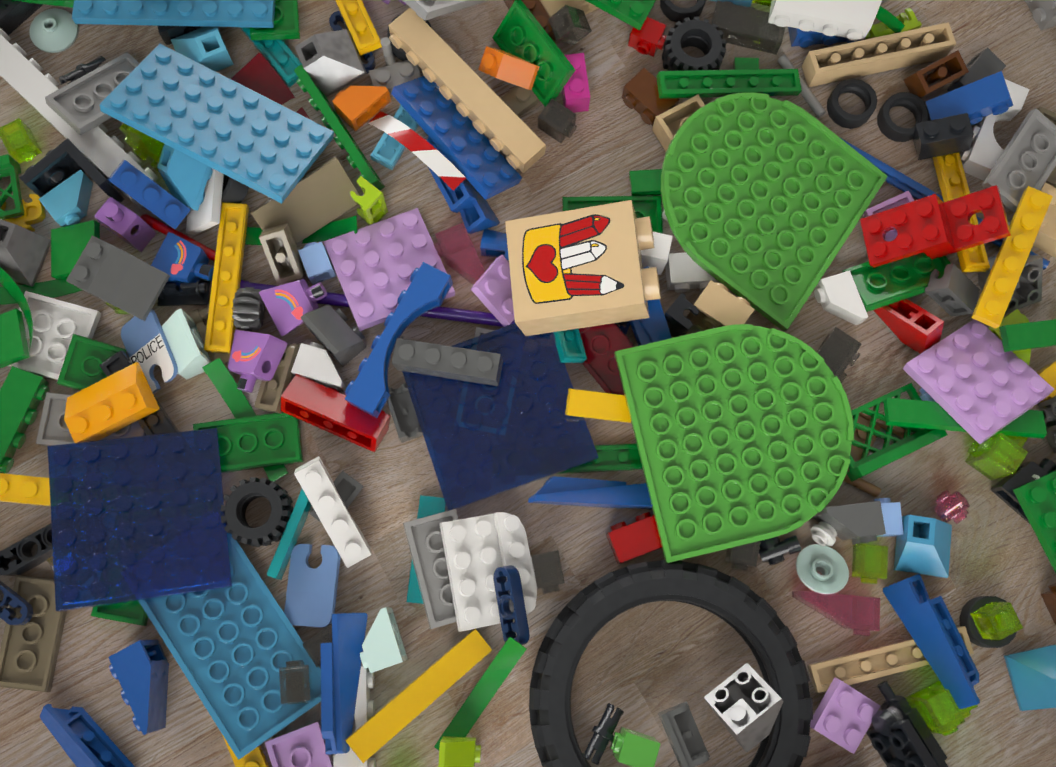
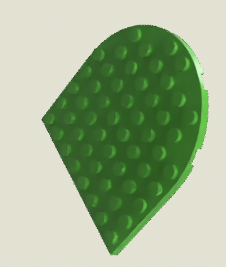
[661,92,888,331]
[614,324,854,563]

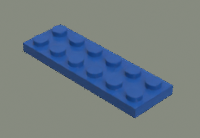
[391,76,522,200]

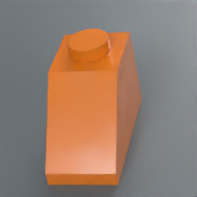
[478,46,540,90]
[332,85,391,132]

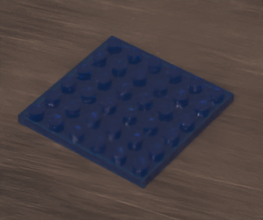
[402,323,599,511]
[48,428,232,612]

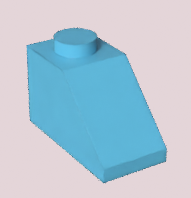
[39,169,93,227]

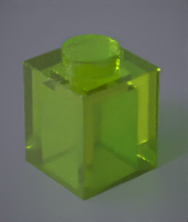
[0,118,42,164]
[852,543,888,584]
[970,602,1023,640]

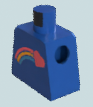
[151,232,214,287]

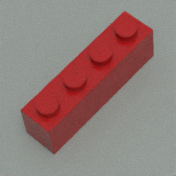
[281,374,391,453]
[606,512,662,564]

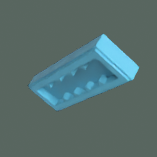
[370,105,419,170]

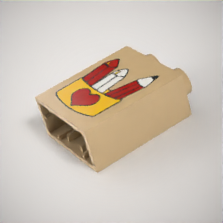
[505,200,661,336]

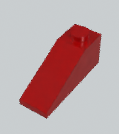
[873,299,944,354]

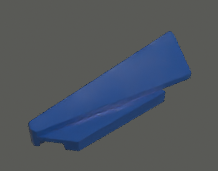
[40,704,135,767]

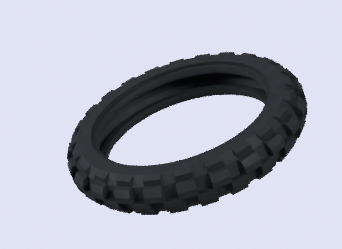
[529,560,813,767]

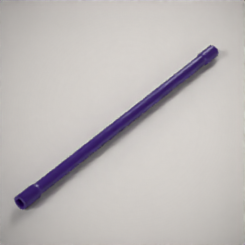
[240,280,549,334]

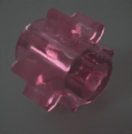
[934,490,970,524]

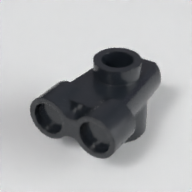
[757,535,801,566]

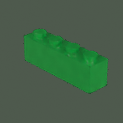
[0,366,49,474]

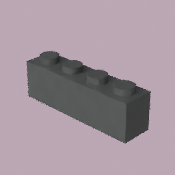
[392,338,503,386]

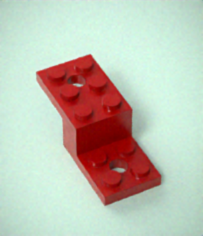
[860,185,1011,268]

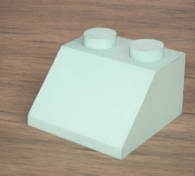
[161,308,211,380]
[360,607,408,673]

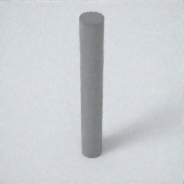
[777,55,826,118]

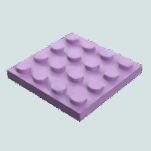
[324,208,455,331]
[903,319,1054,444]

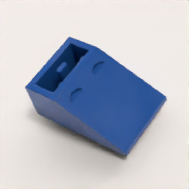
[108,639,169,735]

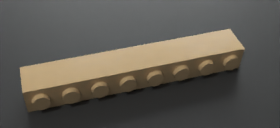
[388,8,546,173]

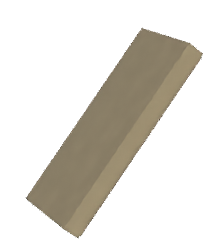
[250,157,360,244]
[0,575,73,692]

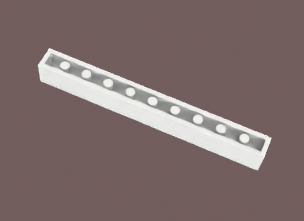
[0,28,158,208]

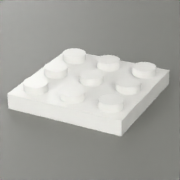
[8,291,102,380]

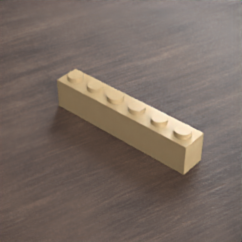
[801,22,956,87]

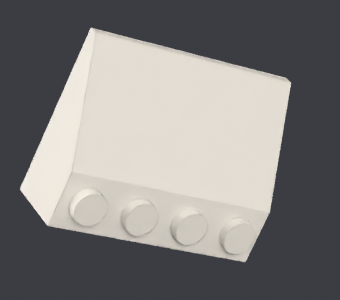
[768,0,882,41]

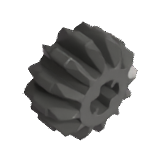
[232,287,266,331]

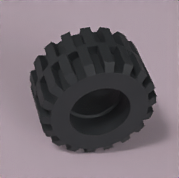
[662,17,726,71]
[220,477,294,547]

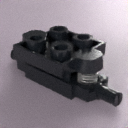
[866,681,948,767]

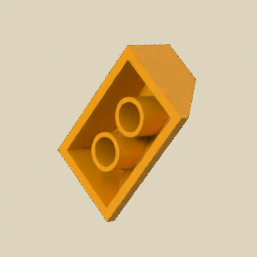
[64,362,160,445]

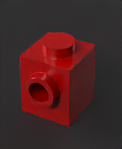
[628,17,667,57]

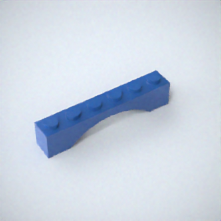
[345,262,453,418]

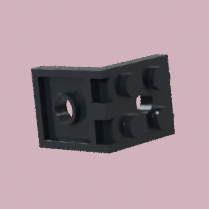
[19,138,125,203]

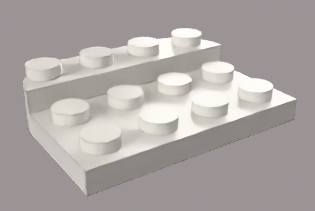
[440,512,537,632]

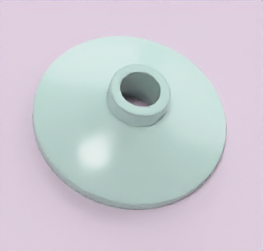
[29,8,79,53]
[796,544,849,595]

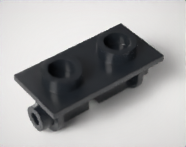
[157,280,210,306]

